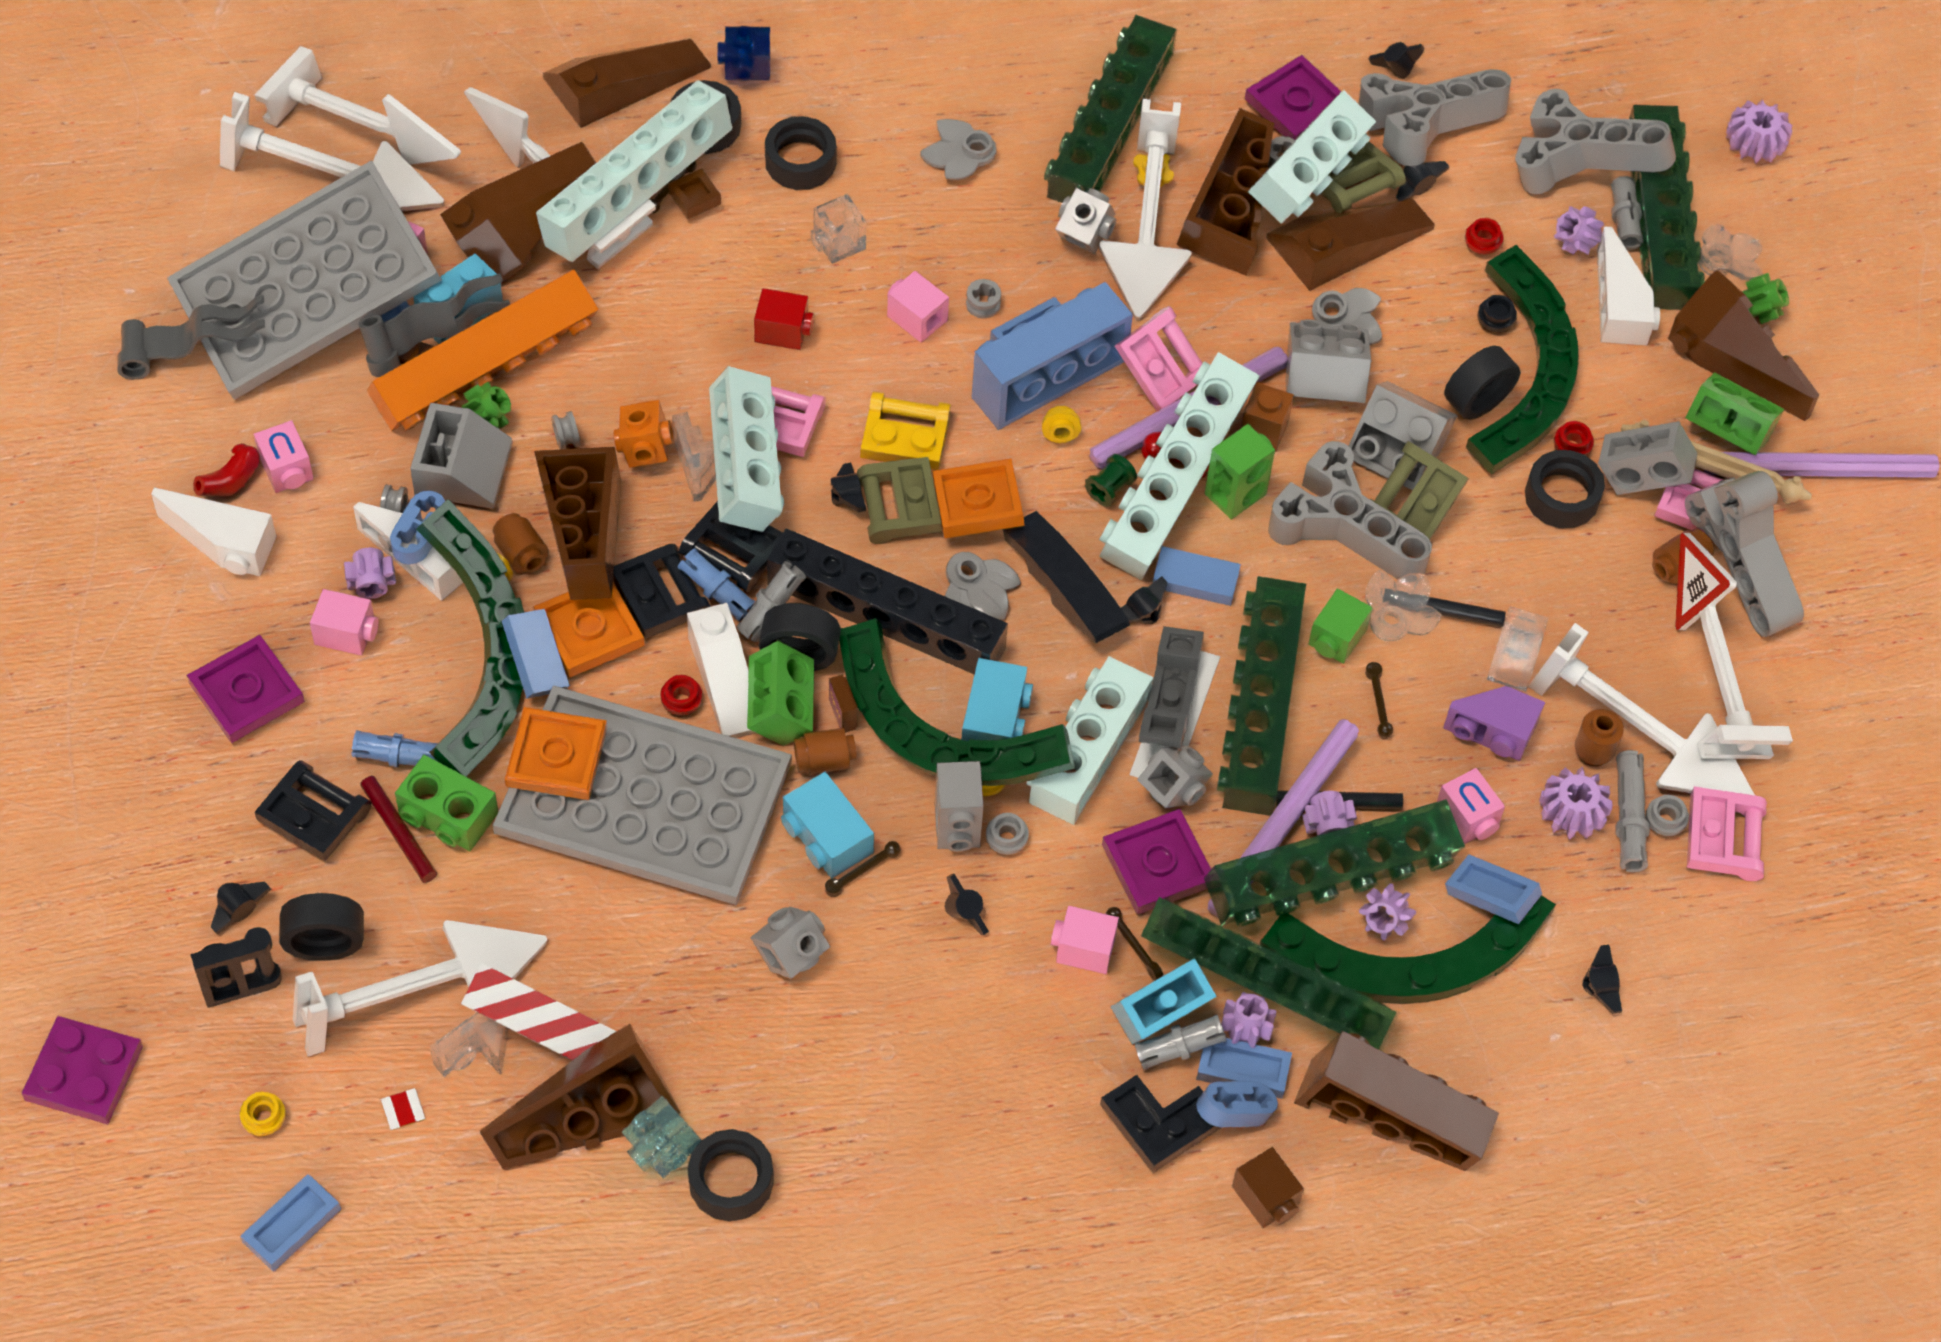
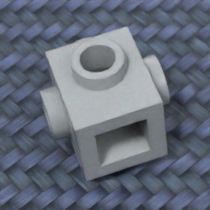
[1055,188,1117,254]
[1137,746,1213,808]
[750,906,830,979]

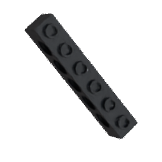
[767,528,1008,675]

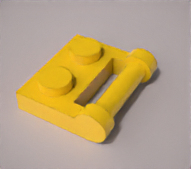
[860,391,951,470]

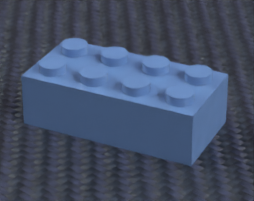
[971,282,1133,430]

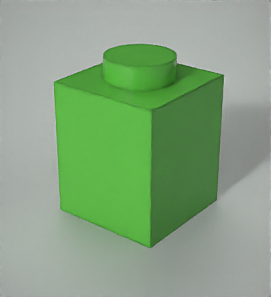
[1308,588,1373,664]

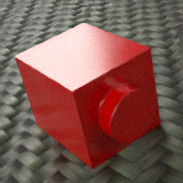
[754,288,814,350]

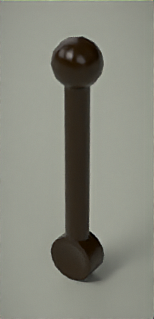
[649,160,696,214]
[1365,662,1394,738]
[825,841,901,897]
[1105,907,1163,981]

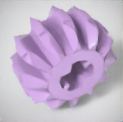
[1726,99,1792,164]
[1539,766,1613,840]

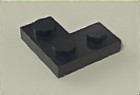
[1100,1075,1222,1173]

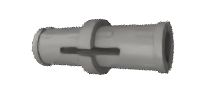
[1611,176,1643,250]
[737,561,806,642]
[1135,1014,1227,1070]

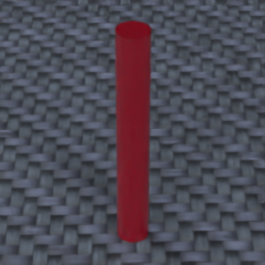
[360,776,437,883]

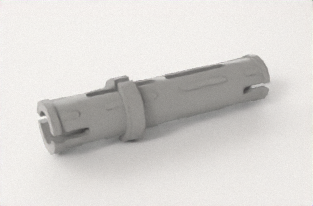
[1615,750,1650,872]

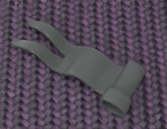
[358,273,510,377]
[117,295,265,380]

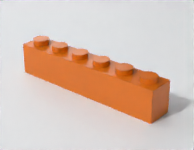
[366,269,599,431]

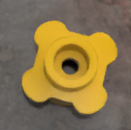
[1133,153,1174,187]

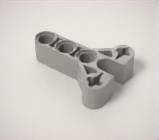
[1358,69,1511,166]
[1515,89,1676,194]
[1268,441,1432,583]
[1685,471,1804,637]

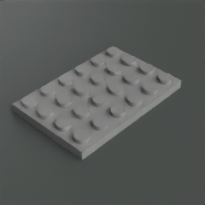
[167,160,442,400]
[493,685,792,905]

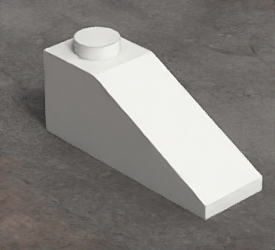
[1597,226,1660,346]
[151,487,276,576]
[353,502,463,601]
[687,603,756,738]

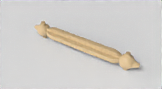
[1621,420,1812,504]

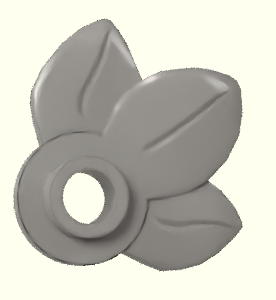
[920,119,996,180]
[1312,288,1382,345]
[945,552,1020,621]

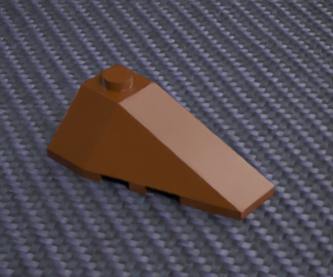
[440,142,596,283]
[480,1024,681,1169]

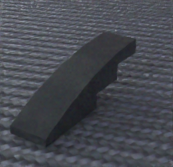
[1003,511,1130,644]

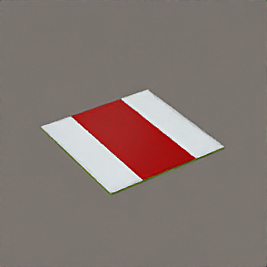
[381,1088,425,1130]

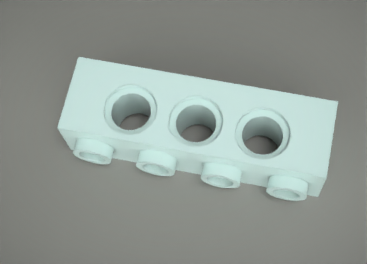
[1248,90,1376,223]
[709,366,784,532]
[1027,656,1153,825]

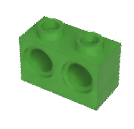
[1685,372,1784,455]
[1204,424,1275,520]
[747,641,814,746]
[395,755,498,851]

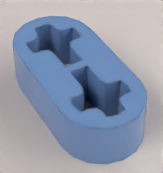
[390,491,445,565]
[1196,1081,1278,1127]

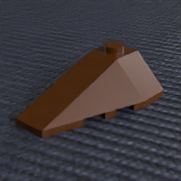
[543,39,710,128]
[1266,198,1435,291]
[1668,270,1819,421]

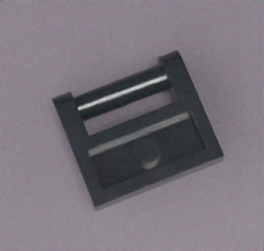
[679,501,782,592]
[613,544,711,639]
[254,760,372,861]
[190,927,282,1008]

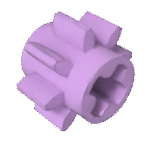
[1554,206,1604,254]
[344,547,396,599]
[1302,791,1357,843]
[1359,883,1416,940]
[1221,992,1276,1048]

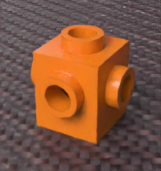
[614,400,674,468]

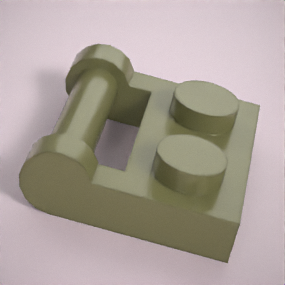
[1321,141,1406,213]
[1370,441,1469,540]
[857,457,942,544]

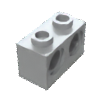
[1598,421,1698,495]
[934,761,983,852]

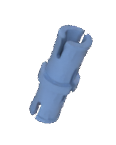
[677,548,756,622]
[352,730,438,767]

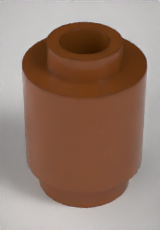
[492,513,548,573]
[1652,529,1714,584]
[1575,709,1624,766]
[794,728,857,775]

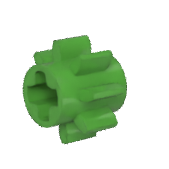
[1742,273,1789,324]
[461,382,511,429]

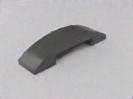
[1139,626,1204,748]

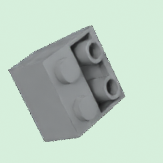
[1285,319,1371,403]
[1348,381,1458,490]
[410,403,513,509]

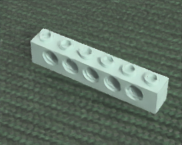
[536,80,732,262]
[1099,352,1260,581]

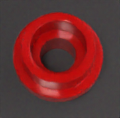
[1465,218,1504,254]
[1554,421,1594,456]
[660,674,702,715]

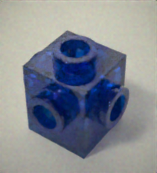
[717,26,771,81]

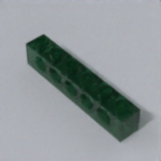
[1044,15,1177,203]
[1629,105,1705,310]
[1216,576,1306,816]
[1204,799,1465,927]
[1141,897,1401,1051]

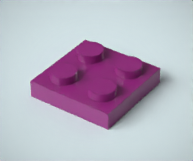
[1244,55,1342,140]
[187,635,305,743]
[1102,809,1216,915]
[21,1015,143,1125]

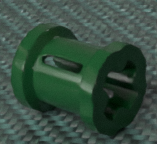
[1085,454,1137,507]

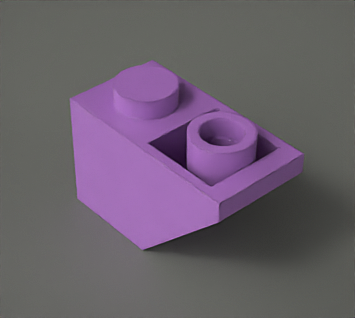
[1443,686,1545,761]

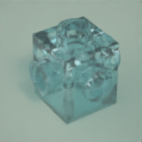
[622,1096,701,1179]

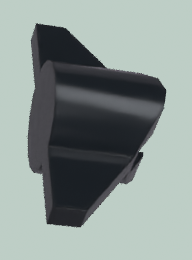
[1368,42,1425,79]
[1396,161,1450,201]
[831,462,866,512]
[1121,576,1168,624]
[944,874,989,935]
[211,881,272,935]
[1582,944,1622,1014]

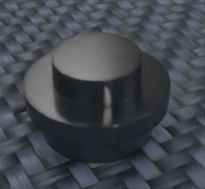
[1477,295,1517,332]

